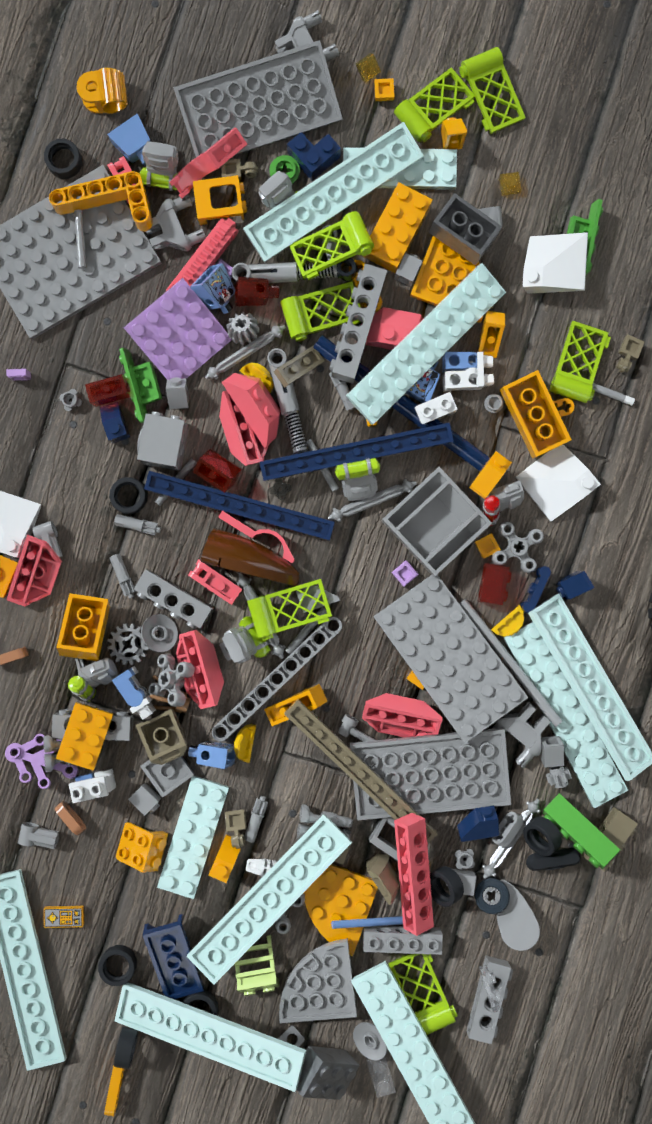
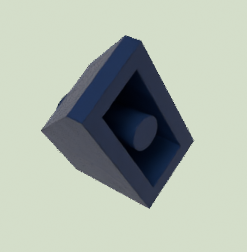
[100,401,131,444]
[556,571,595,599]
[457,805,499,842]

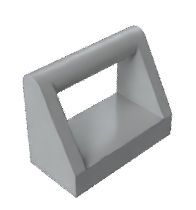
[369,817,398,861]

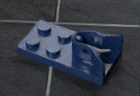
[142,914,204,999]

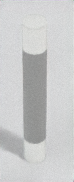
[592,383,635,406]

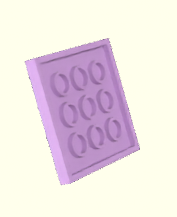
[124,278,232,380]

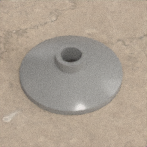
[141,614,178,652]
[353,1022,388,1060]

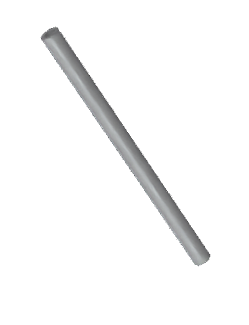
[459,599,562,727]

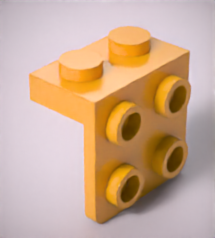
[116,822,168,873]

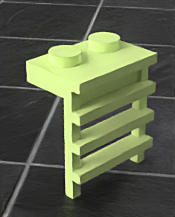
[234,935,279,996]

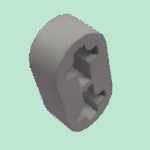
[492,812,523,848]

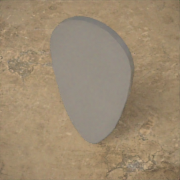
[495,880,540,951]

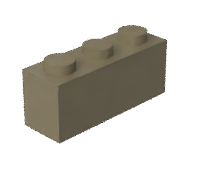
[582,807,638,872]

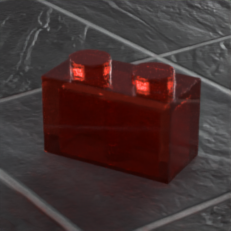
[85,374,130,407]
[193,449,242,493]
[477,563,512,605]

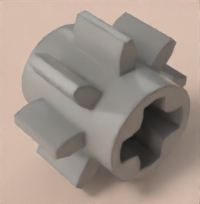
[546,766,572,788]

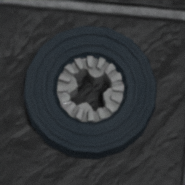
[475,878,510,915]

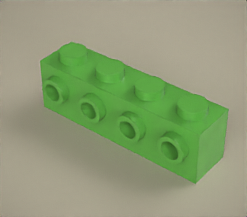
[543,793,620,870]

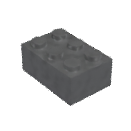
[429,193,502,266]
[296,1046,360,1100]

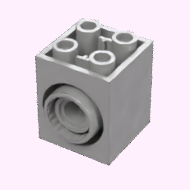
[137,412,189,471]

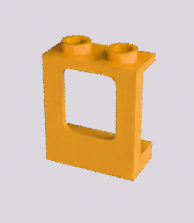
[193,175,247,225]

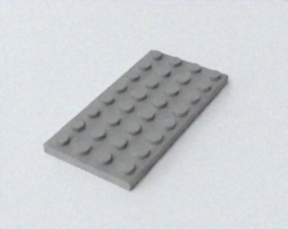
[173,40,343,157]
[373,575,528,743]
[350,728,511,820]

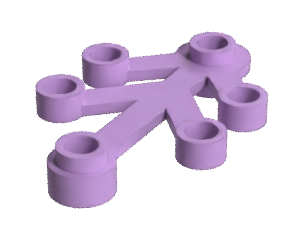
[5,734,79,789]

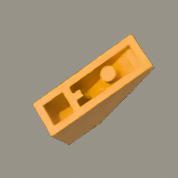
[264,684,327,726]

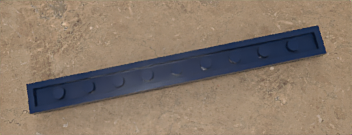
[260,423,454,481]
[144,471,335,540]

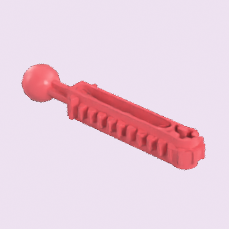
[166,218,239,291]

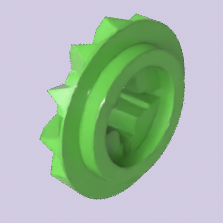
[270,155,300,184]

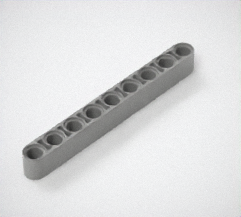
[212,617,342,741]

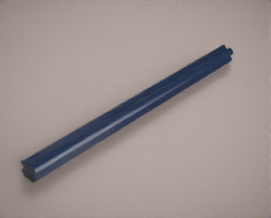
[313,335,507,483]

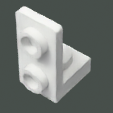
[415,392,458,424]

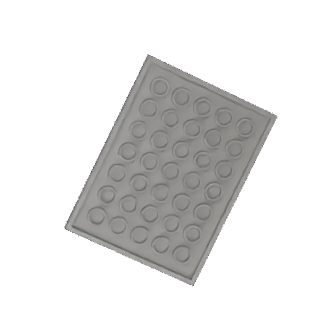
[0,165,162,340]

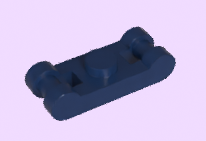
[520,566,551,613]

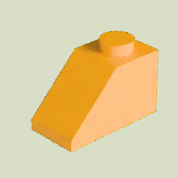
[441,117,467,149]
[478,311,505,358]
[469,451,512,499]
[209,834,241,883]

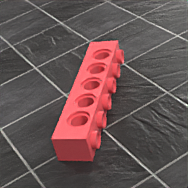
[394,813,434,936]

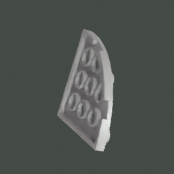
[279,938,357,1023]

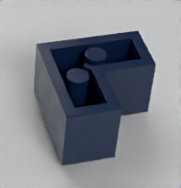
[287,132,341,181]

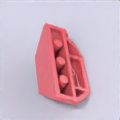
[361,307,423,350]
[222,373,281,447]
[219,391,269,466]
[6,535,62,607]
[176,630,224,709]
[362,693,442,738]

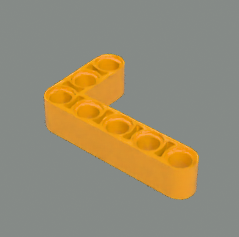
[49,171,153,231]

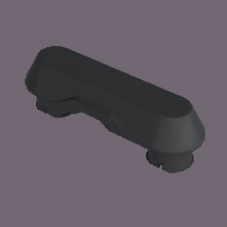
[526,848,582,871]

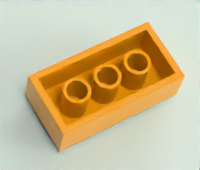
[362,182,433,274]
[500,370,572,459]

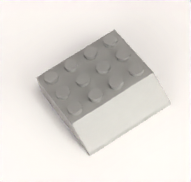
[381,467,492,577]

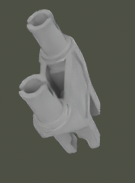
[275,10,339,62]
[146,194,206,251]
[492,701,551,768]

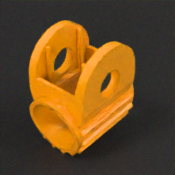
[76,68,128,114]

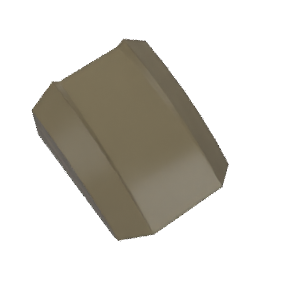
[136,709,187,765]
[366,853,400,905]

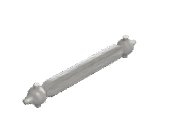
[205,325,286,379]
[328,479,417,522]
[237,573,286,659]
[482,799,541,879]

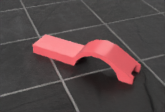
[169,128,247,199]
[219,511,295,564]

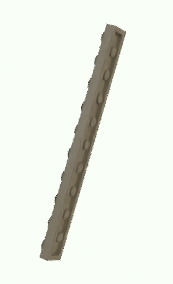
[284,699,437,843]

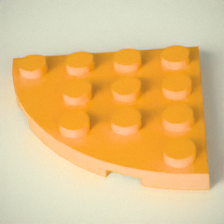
[410,236,483,323]
[304,864,378,956]

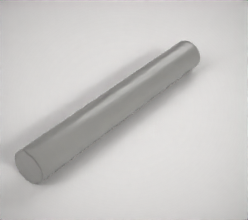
[74,210,86,269]
[305,439,339,492]
[154,458,197,506]
[285,607,327,654]

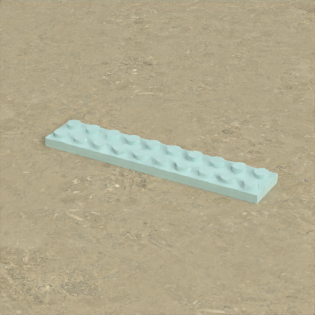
[243,122,424,263]
[346,263,506,425]
[528,594,652,781]
[503,622,628,808]
[187,814,352,984]
[0,869,67,1071]
[351,961,475,1124]
[115,982,306,1092]

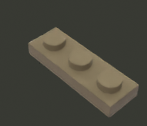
[273,345,325,388]

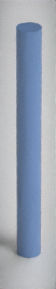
[331,916,403,929]

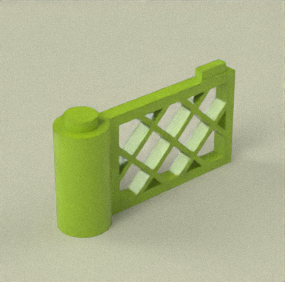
[459,47,526,134]
[394,67,475,143]
[289,211,374,280]
[280,281,361,342]
[549,321,611,403]
[247,579,332,641]
[388,954,458,1035]

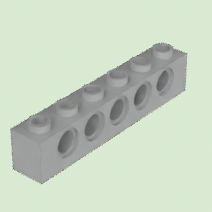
[329,264,387,384]

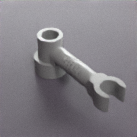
[338,714,377,742]

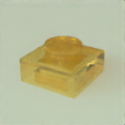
[356,53,381,82]
[499,172,521,196]

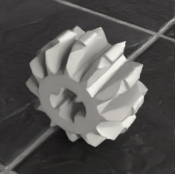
[226,312,259,345]

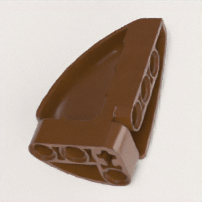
[201,528,300,586]

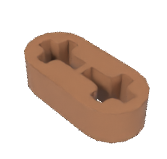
[0,647,29,666]
[55,801,86,836]

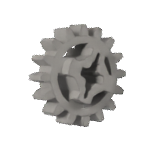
[107,623,149,665]

